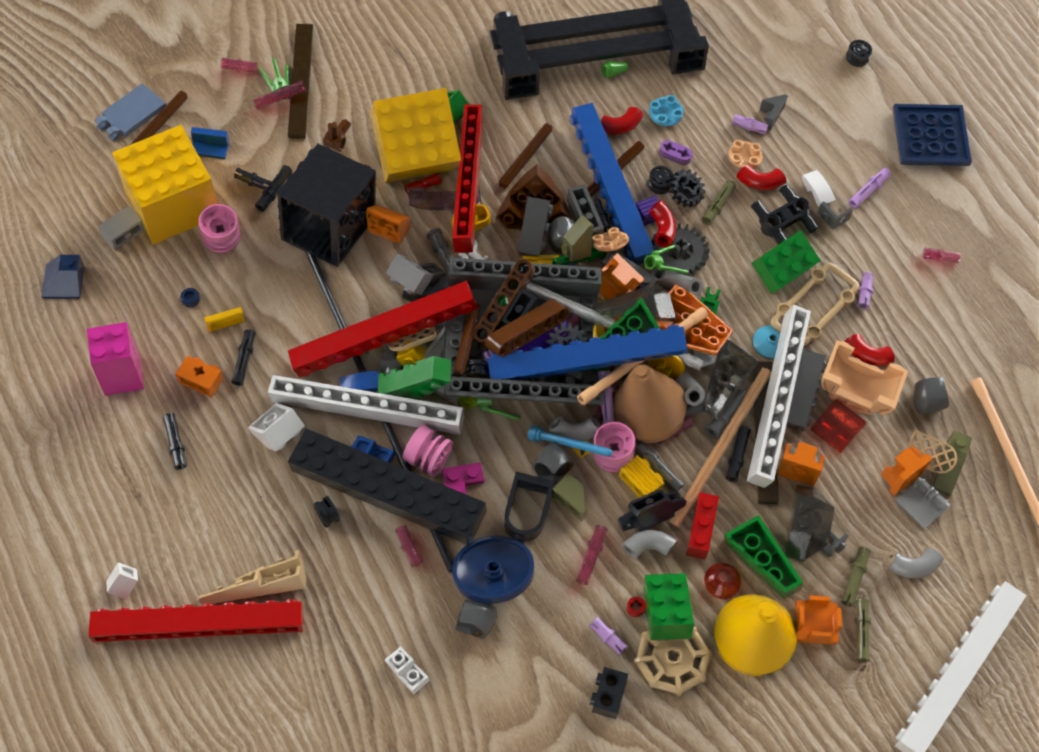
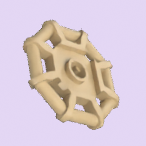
[634,626,712,696]

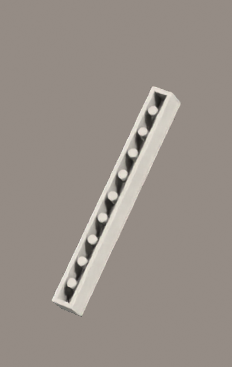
[747,305,811,488]
[268,375,465,435]
[895,581,1027,752]

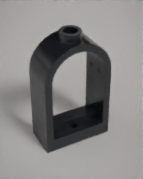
[504,471,555,543]

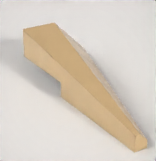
[199,550,307,605]

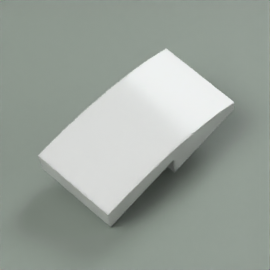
[801,170,836,207]
[385,646,430,694]

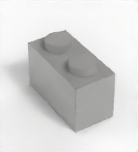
[98,206,145,250]
[386,254,433,295]

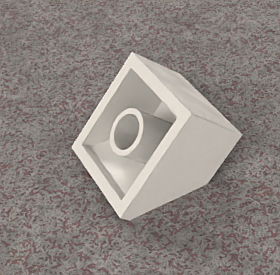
[248,403,305,451]

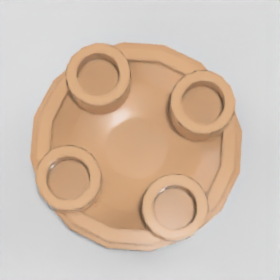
[728,140,763,169]
[592,227,629,252]

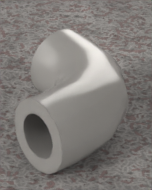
[652,270,703,296]
[676,371,706,406]
[548,416,602,441]
[621,530,678,559]
[888,548,944,579]

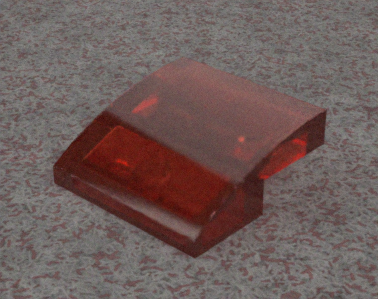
[810,399,867,453]

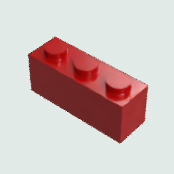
[686,492,719,560]

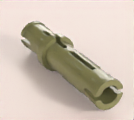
[701,180,736,225]
[841,547,871,607]
[854,599,871,662]

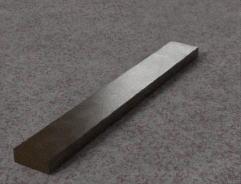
[288,24,314,139]
[752,361,779,505]

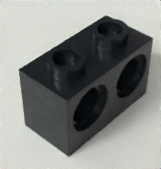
[589,667,628,719]

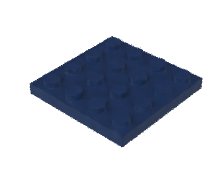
[893,104,972,166]

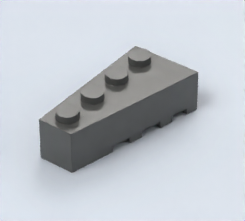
[786,349,827,431]

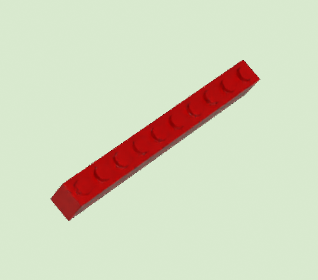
[452,104,484,253]
[288,281,478,378]
[88,599,303,643]

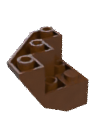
[496,164,573,230]

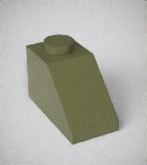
[561,216,593,261]
[552,473,585,522]

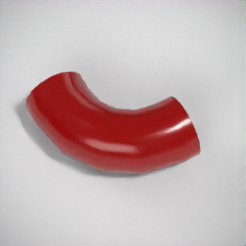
[601,107,643,135]
[736,165,786,191]
[648,199,676,248]
[844,334,895,367]

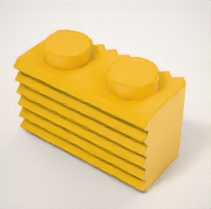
[619,455,664,498]

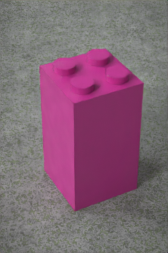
[87,322,144,396]

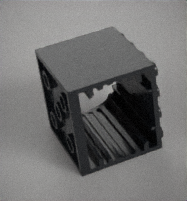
[276,143,376,267]

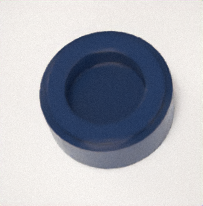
[180,288,200,308]

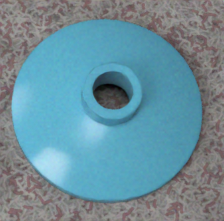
[753,325,780,359]

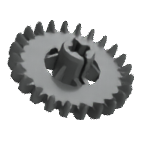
[651,223,710,276]

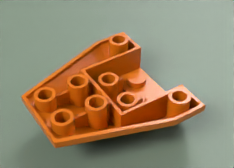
[654,285,733,356]

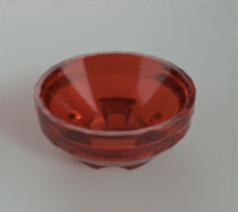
[704,562,741,599]

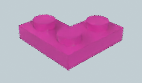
[442,462,484,495]

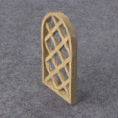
[387,327,438,351]
[907,430,958,474]

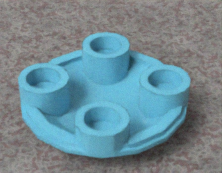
[649,95,684,127]

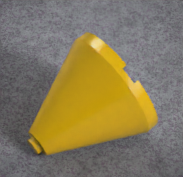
[714,594,797,676]

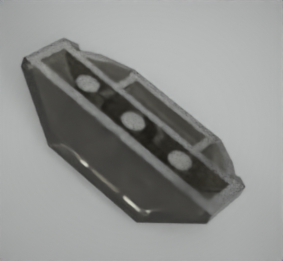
[784,484,835,562]

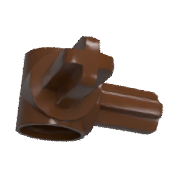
[323,119,351,151]

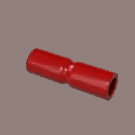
[404,173,441,195]

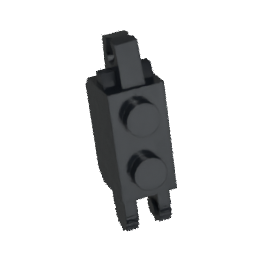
[618,489,687,532]

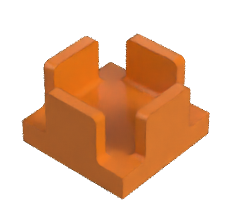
[599,253,644,304]
[777,442,825,487]
[881,446,933,496]
[795,595,842,645]

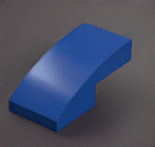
[340,371,379,392]
[352,435,396,463]

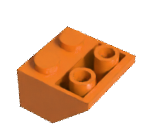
[366,204,410,244]

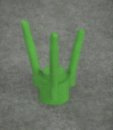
[258,58,291,96]
[644,245,688,274]
[476,398,520,420]

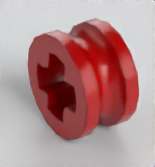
[626,596,646,617]

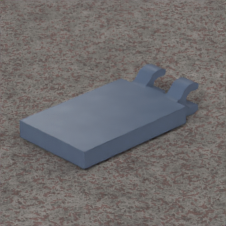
[95,83,166,141]

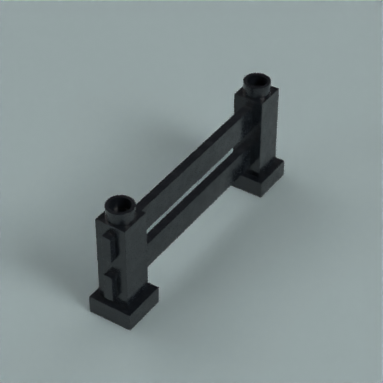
[490,0,709,100]

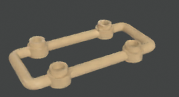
[771,263,860,347]

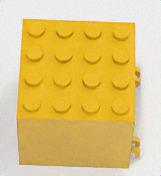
[370,88,461,183]
[112,125,218,245]

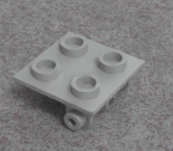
[895,477,951,529]

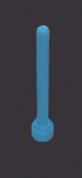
[528,425,613,457]

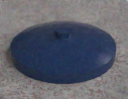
[452,536,535,604]

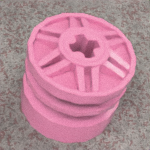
[198,204,240,253]
[594,422,635,472]
[403,425,453,477]

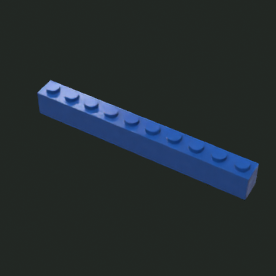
[570,103,655,265]
[488,325,688,381]

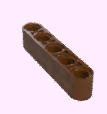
[473,259,535,344]
[485,299,569,357]

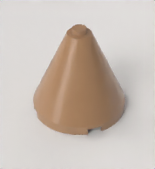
[612,365,688,443]

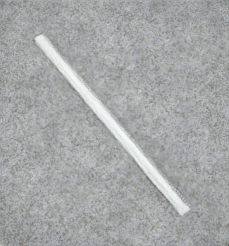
[526,282,704,370]

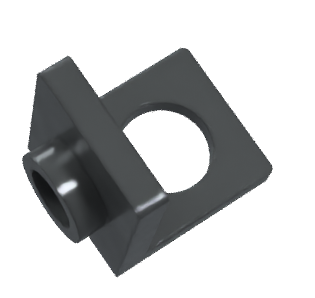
[818,201,853,230]
[813,528,849,557]

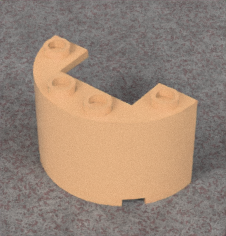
[821,340,909,415]

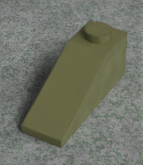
[932,431,972,496]

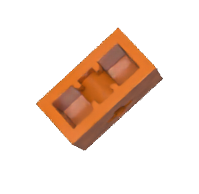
[175,356,224,398]

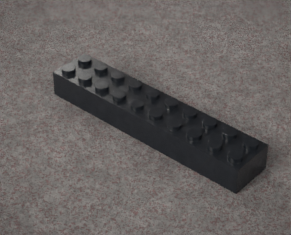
[288,428,487,546]

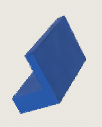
[191,127,230,159]

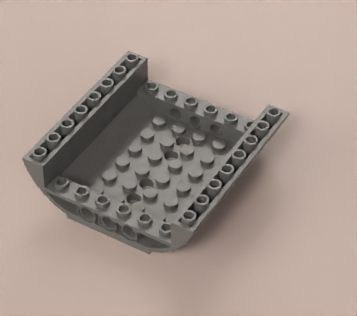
[444,257,604,405]

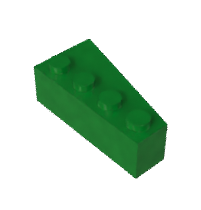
[592,297,661,374]
[378,356,451,400]
[723,515,803,599]

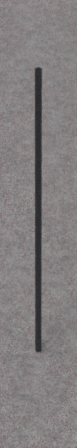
[305,252,453,572]

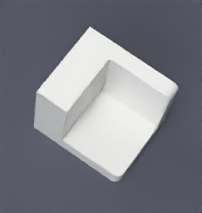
[106,562,138,599]

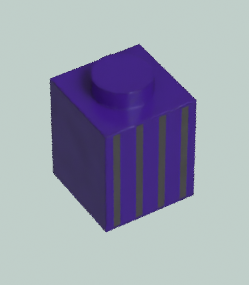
[636,195,659,226]

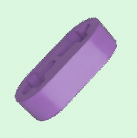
[659,140,692,165]

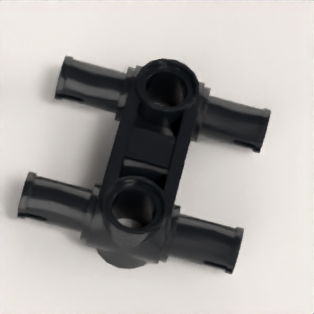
[750,184,820,244]

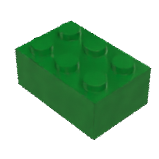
[751,230,821,293]
[643,573,694,640]

